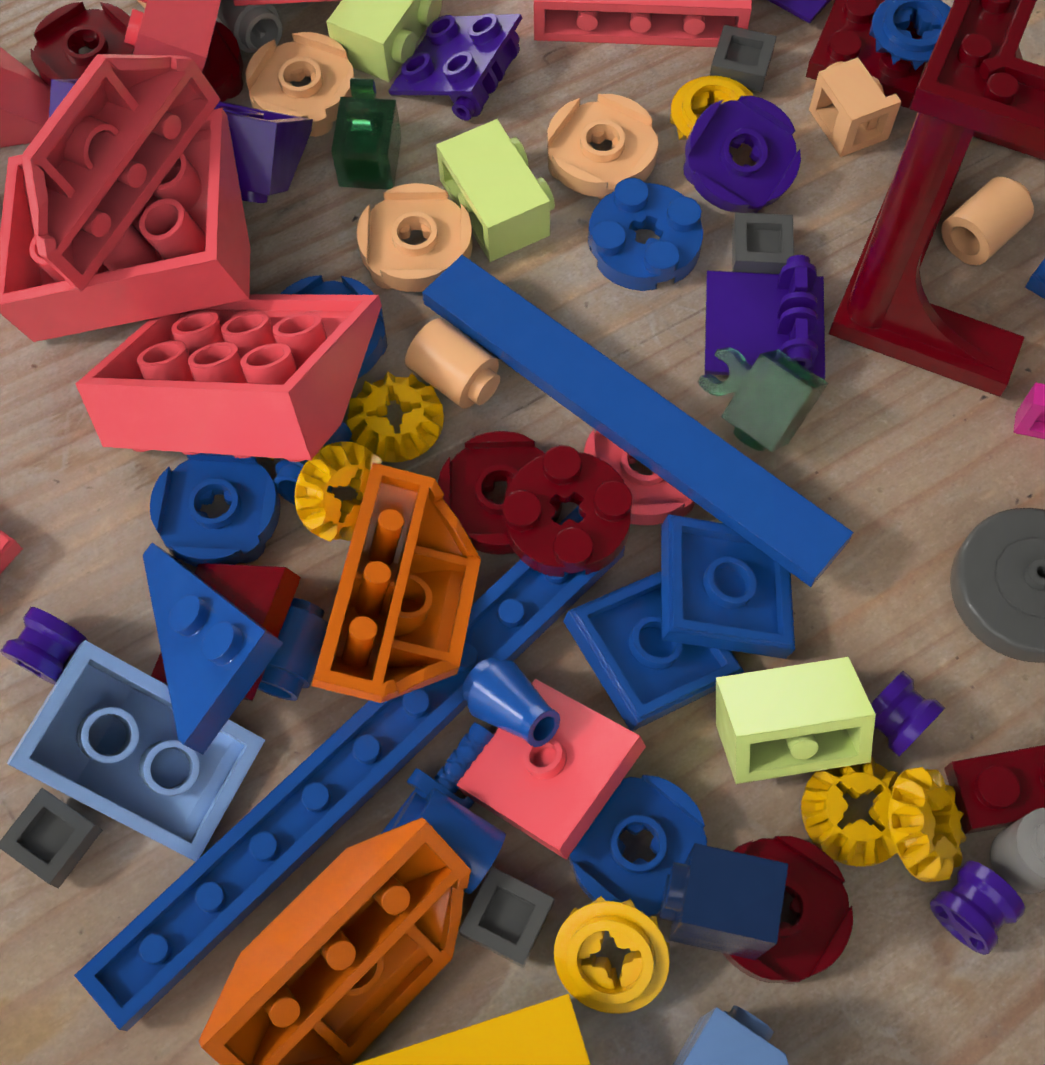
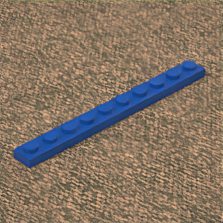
[74,505,625,1031]

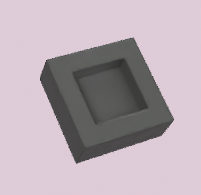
[710,25,777,92]
[732,212,794,274]
[0,788,103,889]
[459,866,555,968]

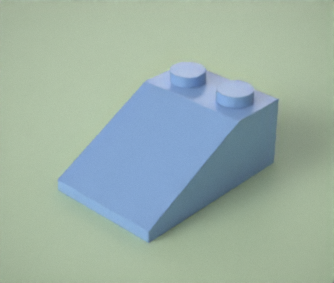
[7,640,265,862]

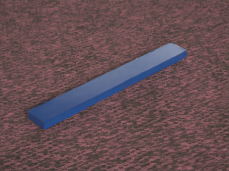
[422,254,854,587]

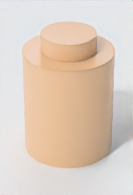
[941,177,1034,265]
[405,318,500,409]

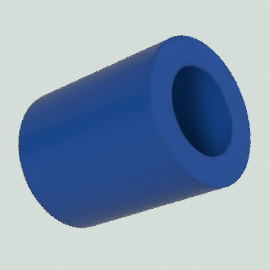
[392,788,506,894]

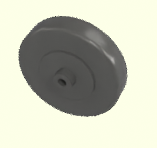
[950,508,1045,663]

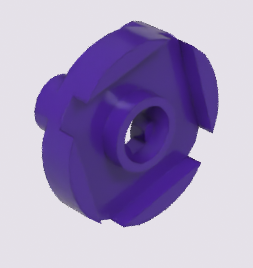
[683,96,801,213]

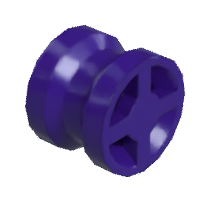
[0,607,88,685]
[871,671,945,757]
[930,860,1025,955]

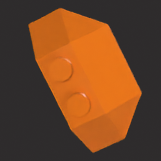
[312,462,481,703]
[199,818,471,1065]

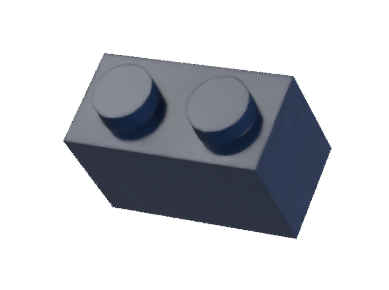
[659,843,788,960]

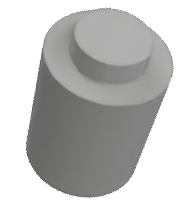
[990,808,1045,894]

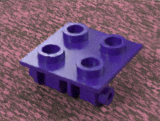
[388,13,523,121]
[704,255,826,381]

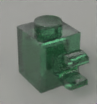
[331,78,401,190]
[698,347,828,452]

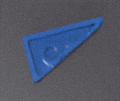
[143,543,283,755]

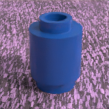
[258,598,328,701]

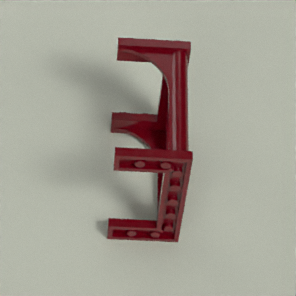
[828,0,1045,397]

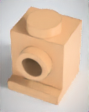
[809,57,902,157]

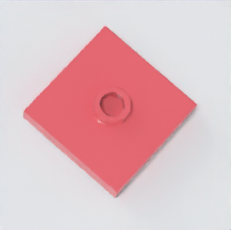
[456,679,646,860]

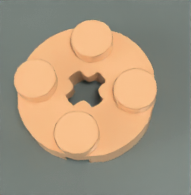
[245,32,357,137]
[547,94,659,200]
[357,183,473,292]

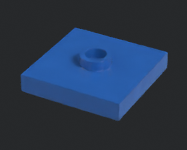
[661,514,795,659]
[563,571,744,731]

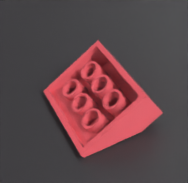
[0,108,251,342]
[75,294,382,462]

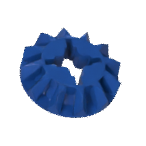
[869,0,951,71]

